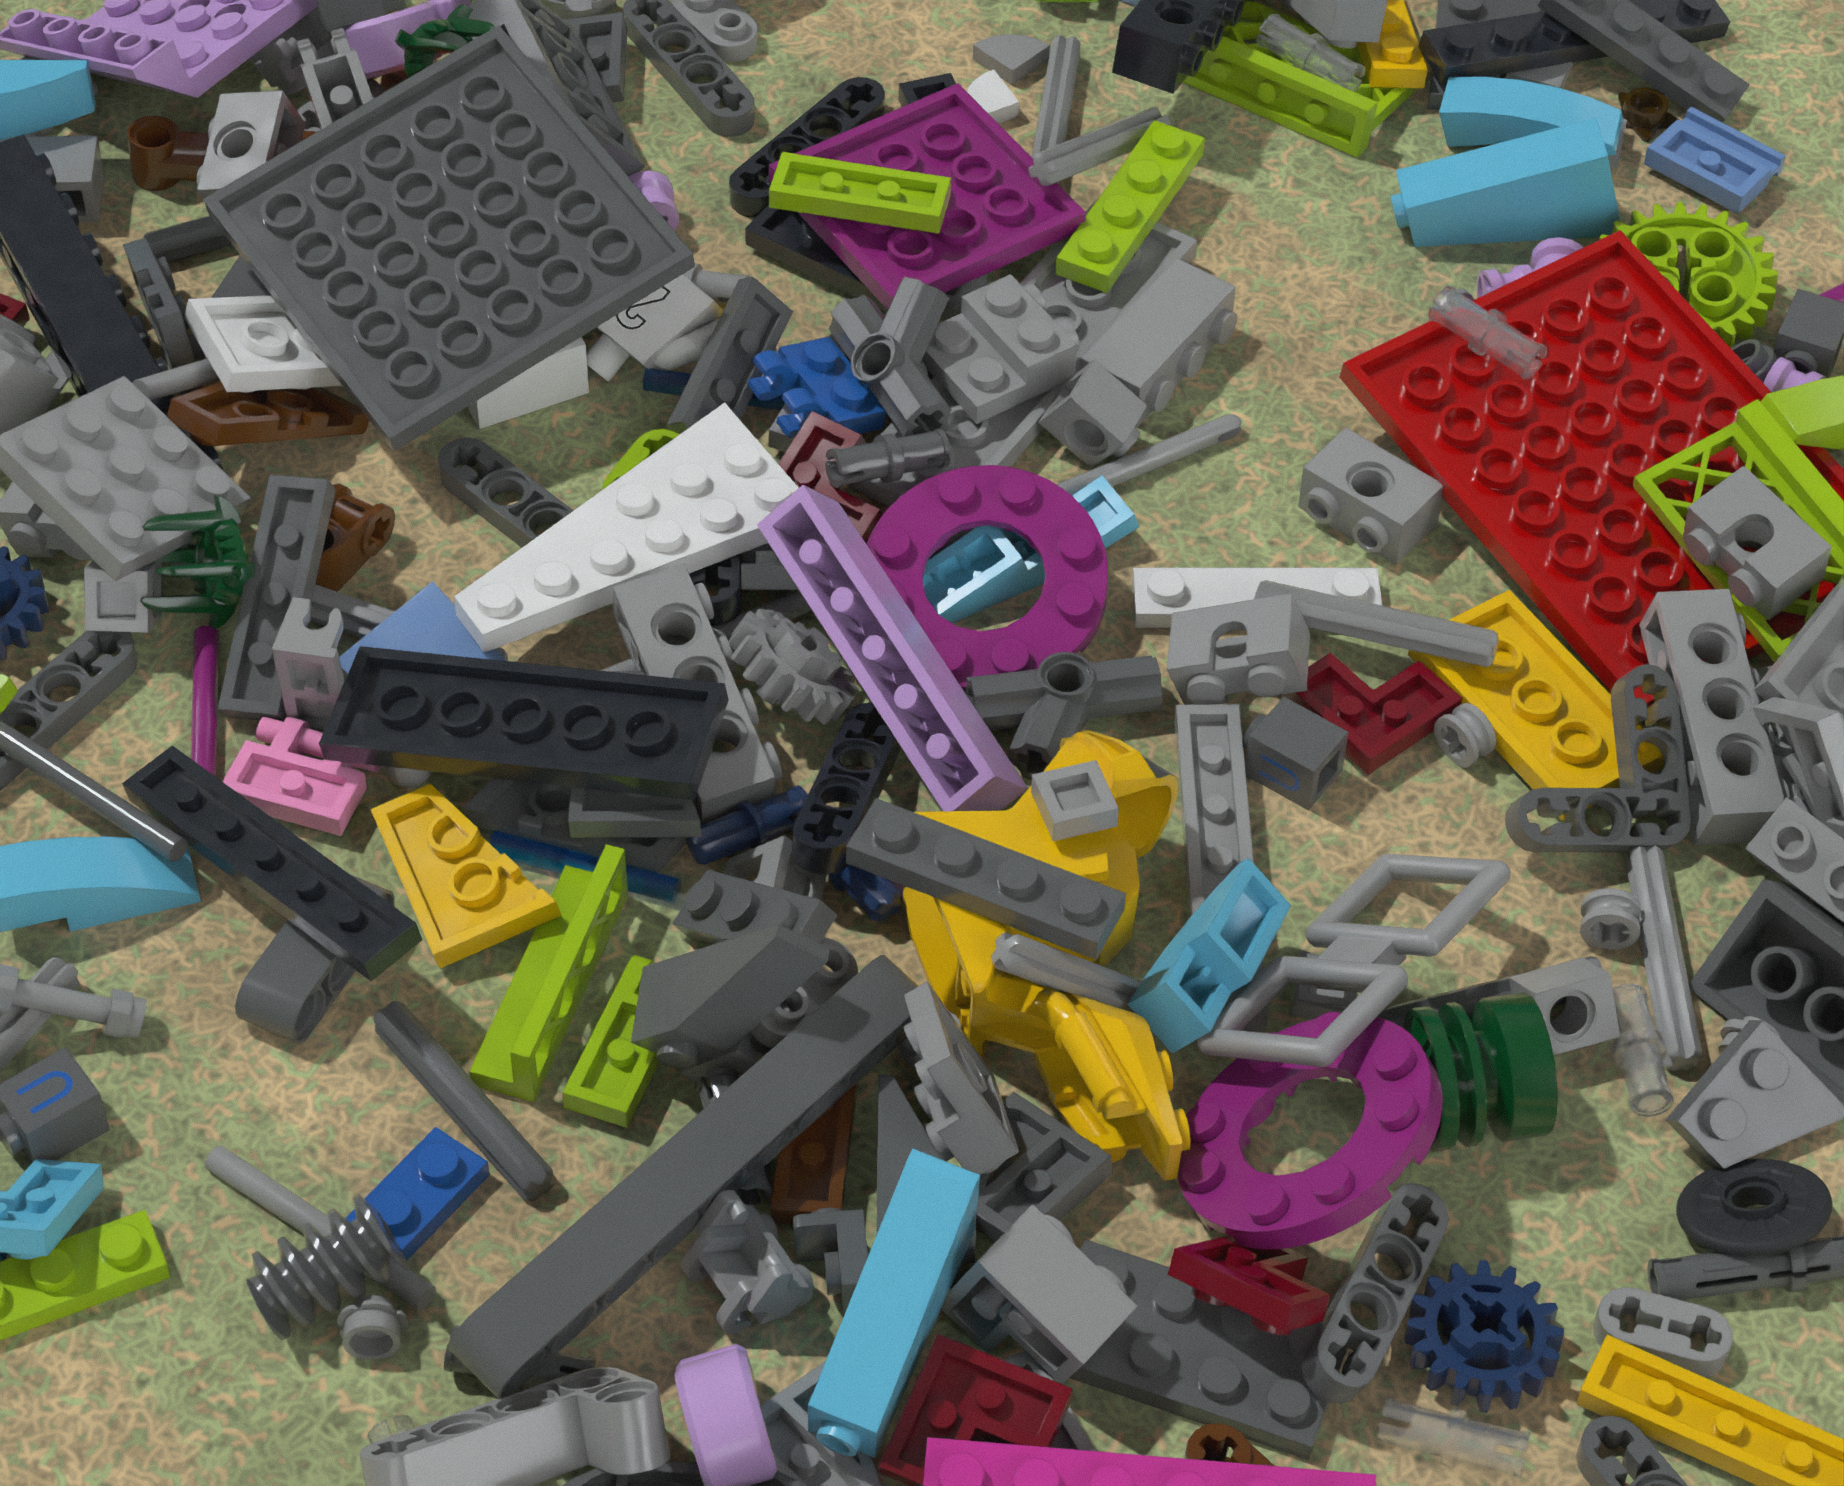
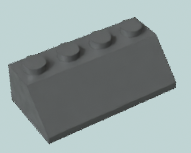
[1689,879,1844,1105]

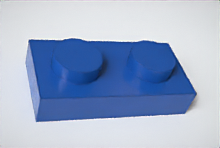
[346,1127,490,1261]

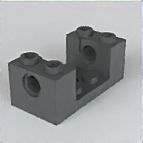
[449,0,645,176]

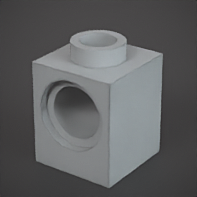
[1038,359,1147,468]
[84,560,162,633]
[1509,957,1620,1055]

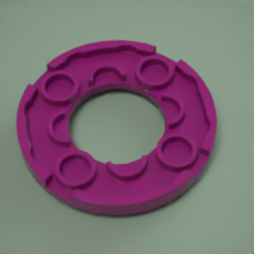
[866,465,1109,694]
[1177,1012,1443,1249]

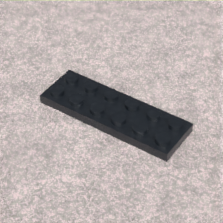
[319,646,729,800]

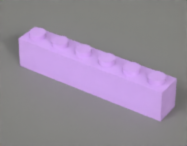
[757,485,1028,811]

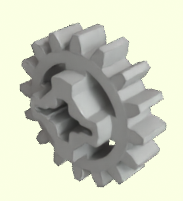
[729,609,858,725]

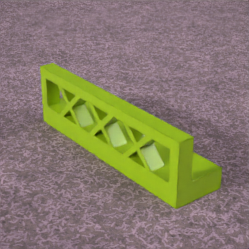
[469,844,628,1103]

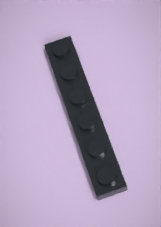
[1418,0,1730,84]
[122,745,422,981]

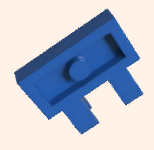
[747,337,887,438]

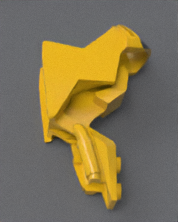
[903,730,1190,1181]

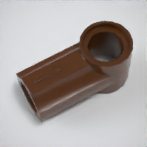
[127,115,209,191]

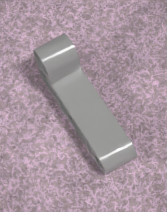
[359,1367,670,1486]

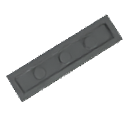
[1537,0,1750,123]
[218,474,336,722]
[846,798,1126,960]

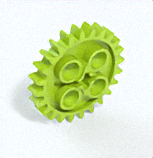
[1599,202,1778,348]

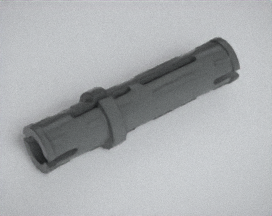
[1647,1235,1844,1300]

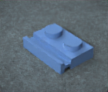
[1644,107,1786,214]

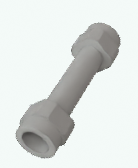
[0,964,146,1039]

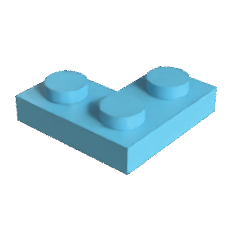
[0,1159,104,1259]

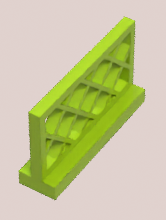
[1183,1,1418,158]
[1633,399,1844,662]

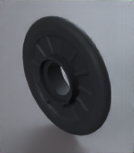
[1676,1159,1833,1256]

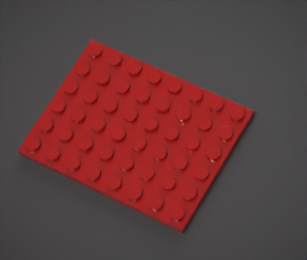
[1339,230,1844,707]

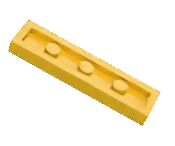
[1576,1334,1844,1486]

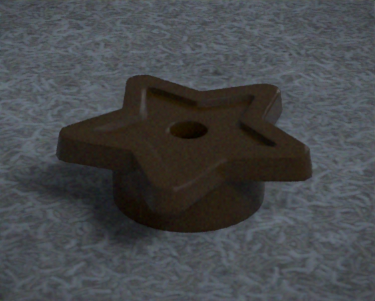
[1618,88,1681,142]

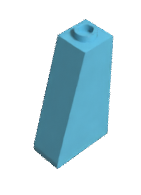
[1390,117,1620,247]
[808,1148,980,1458]

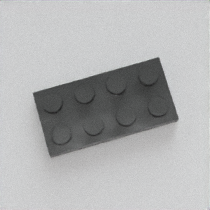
[1070,1239,1349,1460]

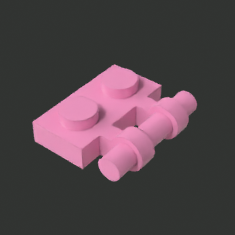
[222,717,381,836]

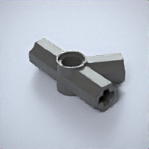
[828,277,952,437]
[966,652,1163,779]

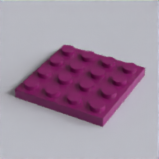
[769,83,1086,310]

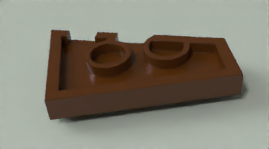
[167,382,369,446]

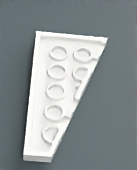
[454,403,798,653]

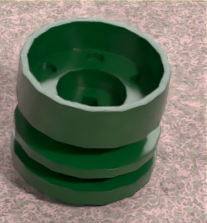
[1403,992,1558,1152]

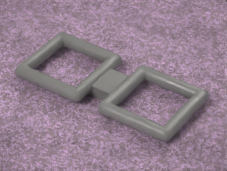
[1197,854,1510,1067]

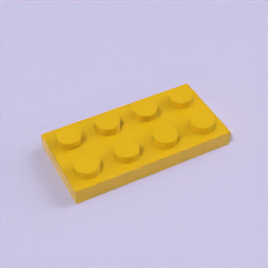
[1408,590,1664,821]

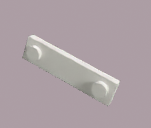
[1132,568,1382,628]

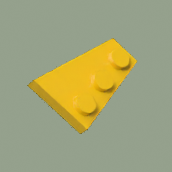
[370,784,562,969]

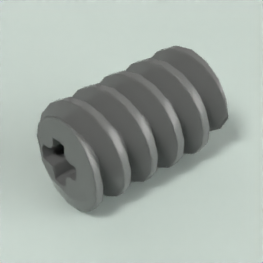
[246,1194,410,1340]

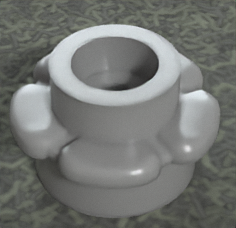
[337,1295,408,1359]

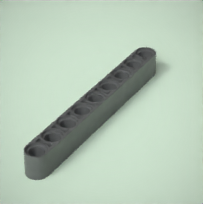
[447,955,918,1399]

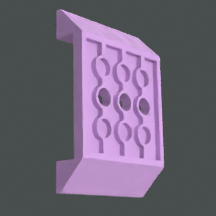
[0,0,318,98]

